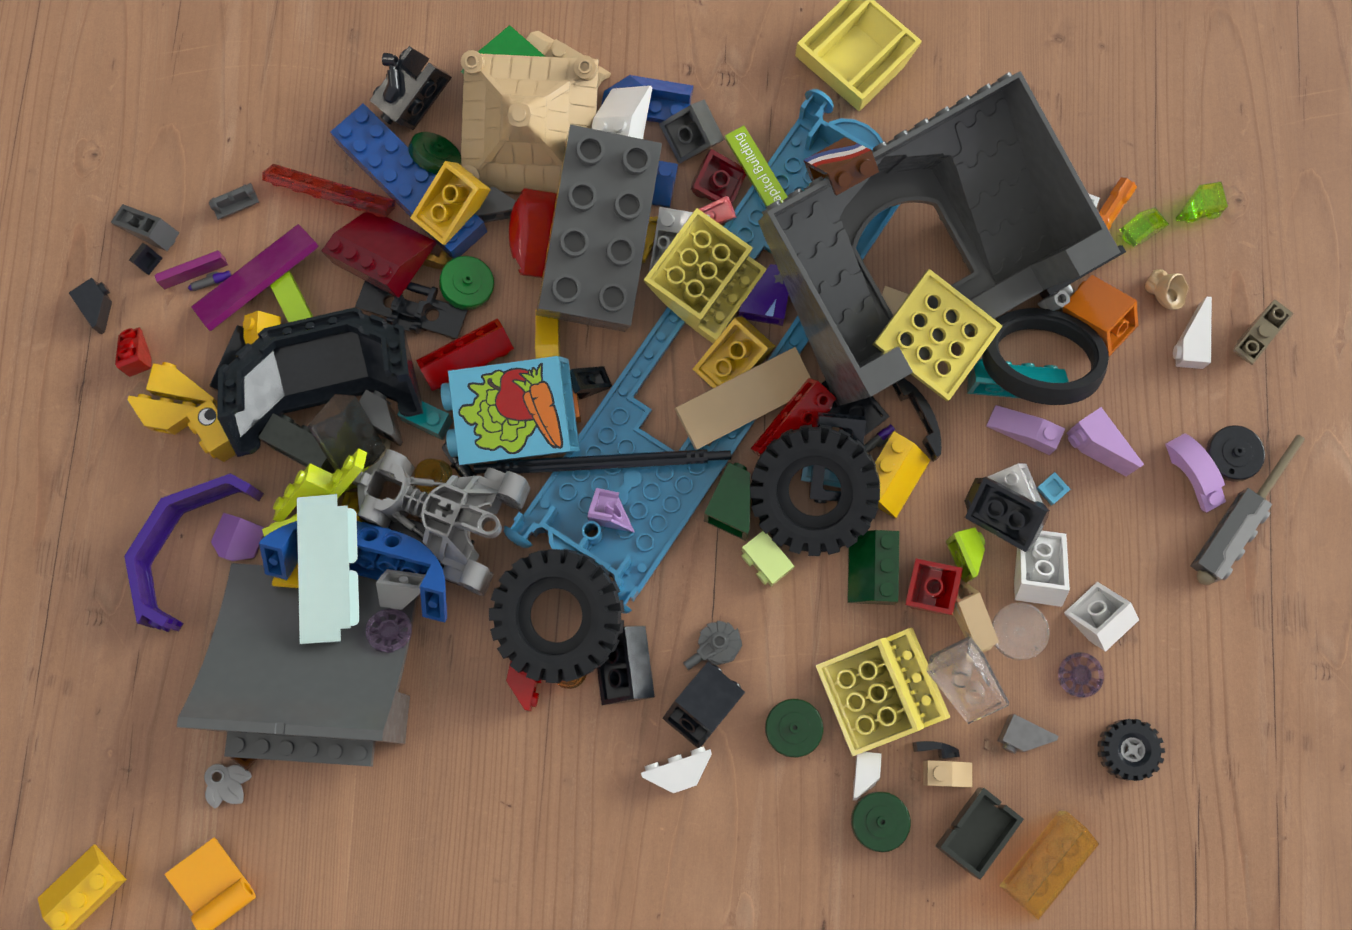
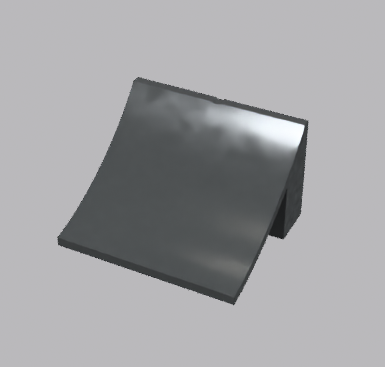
[177,563,418,767]

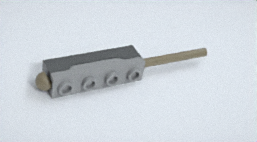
[1190,435,1305,585]

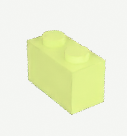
[741,531,794,587]

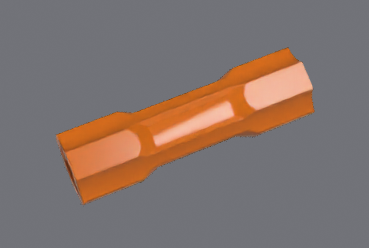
[1099,177,1137,230]

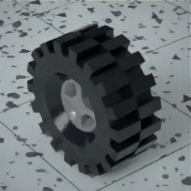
[1097,719,1165,781]

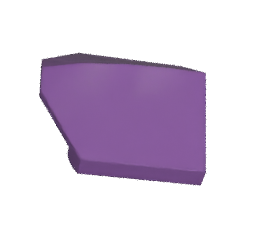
[211,513,264,561]

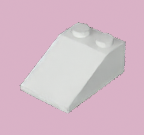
[591,86,652,139]
[1014,531,1070,607]

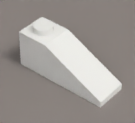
[1173,297,1212,369]

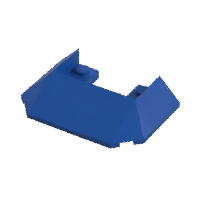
[601,75,694,208]

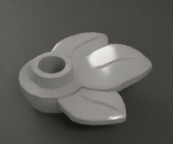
[204,764,252,808]

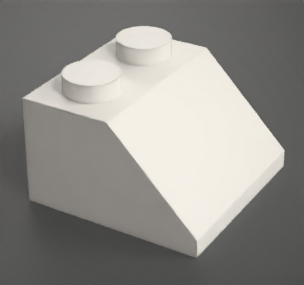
[1064,582,1139,652]

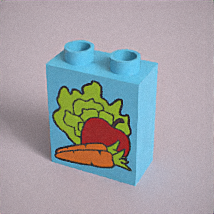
[441,356,580,465]

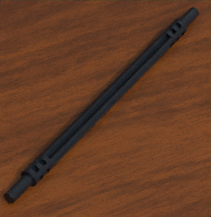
[474,449,731,474]

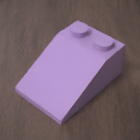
[1067,407,1144,477]

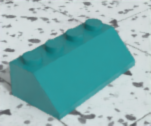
[967,359,1069,398]

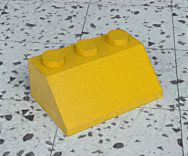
[875,431,930,519]
[37,844,127,930]

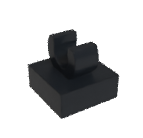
[129,243,162,275]

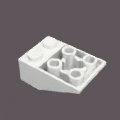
[649,207,710,272]

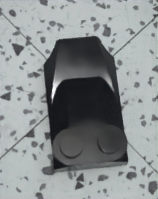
[964,477,1050,553]

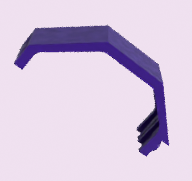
[124,473,264,632]

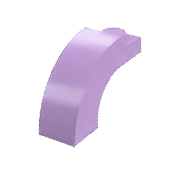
[1165,433,1226,513]

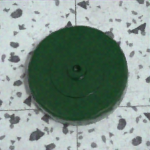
[408,132,461,175]
[765,699,824,758]
[851,792,911,852]

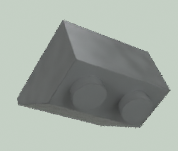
[659,99,725,164]
[351,390,403,446]

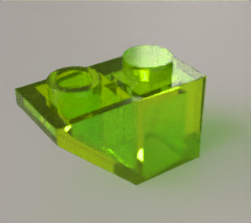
[1176,182,1228,223]

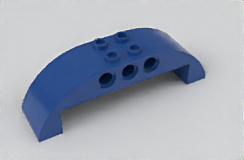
[259,521,447,623]

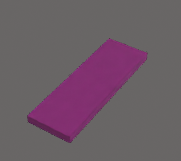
[191,224,319,331]

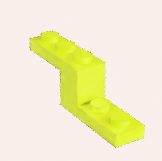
[273,448,367,522]

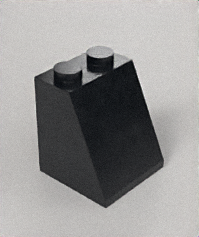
[662,661,745,748]

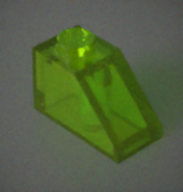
[1120,207,1169,247]

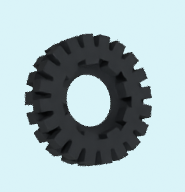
[750,424,880,556]
[489,549,625,683]

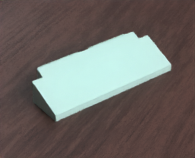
[297,494,359,644]

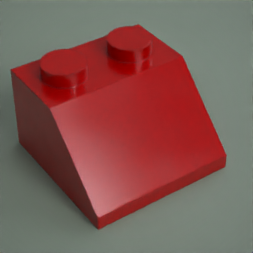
[905,558,963,615]

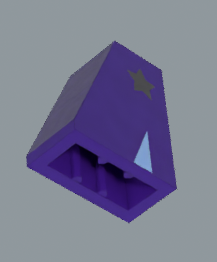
[739,264,789,326]

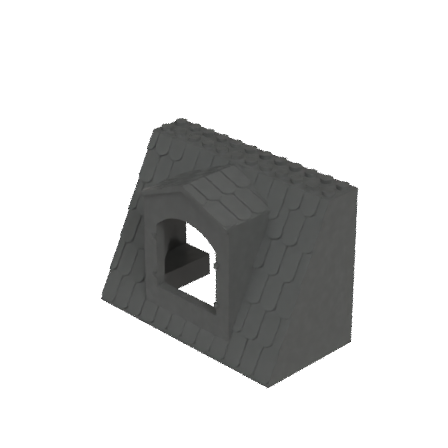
[758,71,1121,406]

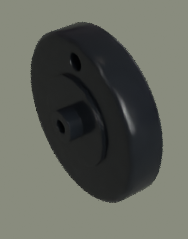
[1206,425,1265,482]

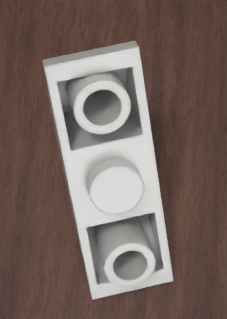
[641,746,712,793]

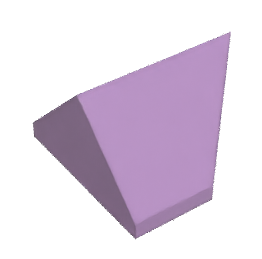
[588,488,635,533]

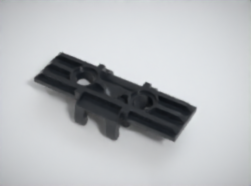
[355,281,468,339]

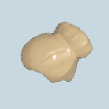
[1145,269,1189,310]

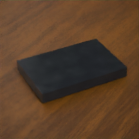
[821,380,890,438]

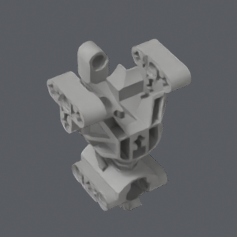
[352,449,531,596]

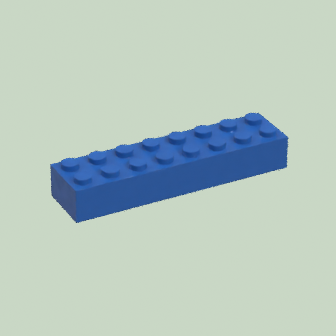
[330,103,487,259]

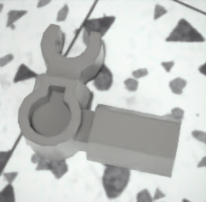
[1037,284,1075,311]

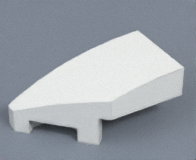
[853,752,881,801]

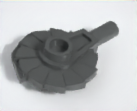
[683,621,742,671]

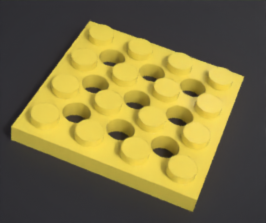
[873,269,1002,401]

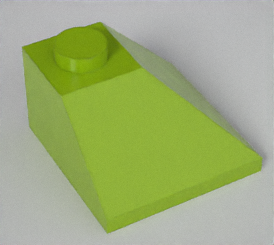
[946,527,985,583]

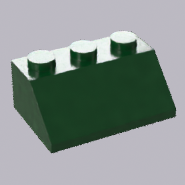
[847,530,899,605]

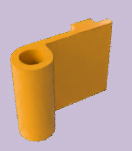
[164,837,256,930]

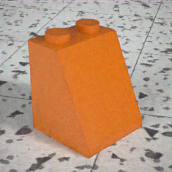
[1062,275,1139,357]

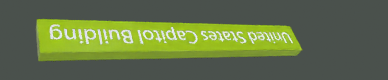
[725,125,788,207]

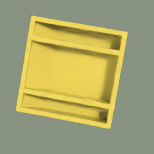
[795,0,922,111]

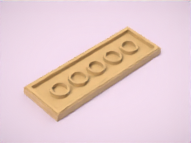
[674,347,811,450]

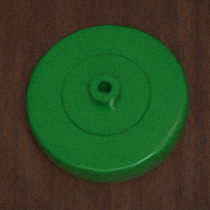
[439,256,494,310]

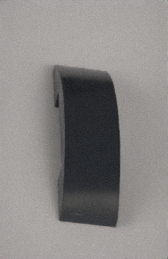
[892,378,942,462]

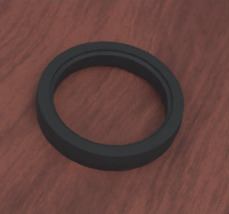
[982,308,1109,405]

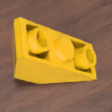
[127,394,197,435]

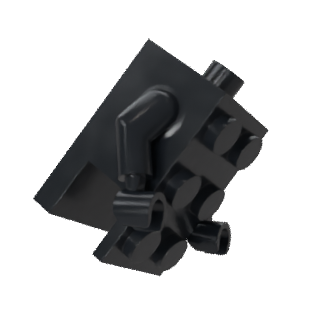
[370,46,452,130]

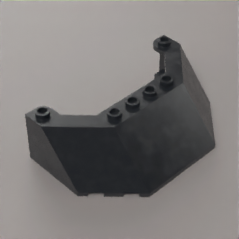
[217,307,423,457]

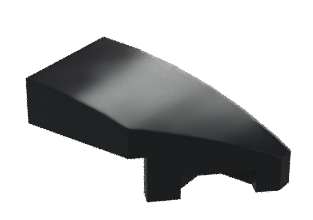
[912,741,960,759]

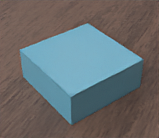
[1037,472,1071,506]

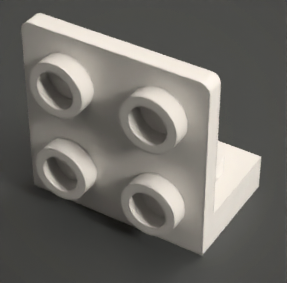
[988,463,1043,503]

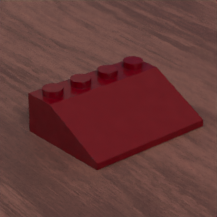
[321,209,437,298]

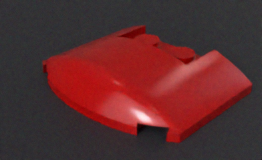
[509,188,557,278]

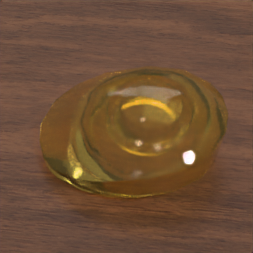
[414,458,453,494]

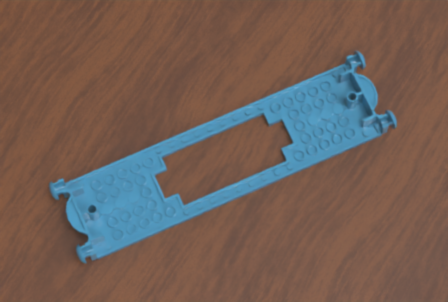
[503,89,900,614]

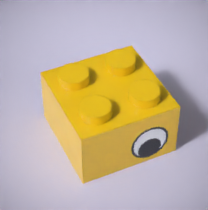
[186,399,236,462]

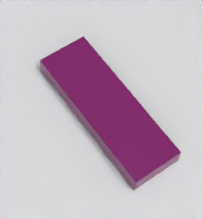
[154,250,228,290]

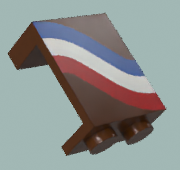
[803,137,879,196]

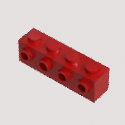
[416,318,514,391]
[750,378,836,457]

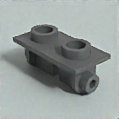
[209,183,259,220]

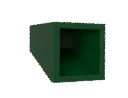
[704,462,750,541]

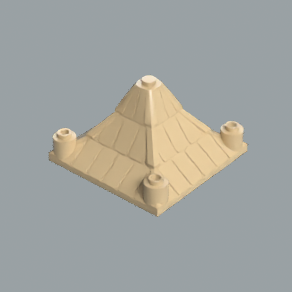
[461,50,599,193]

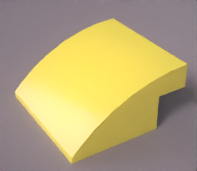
[644,208,767,343]
[816,628,950,757]

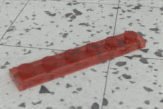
[262,164,396,218]

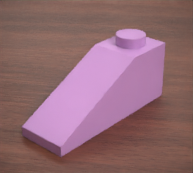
[986,405,1065,455]

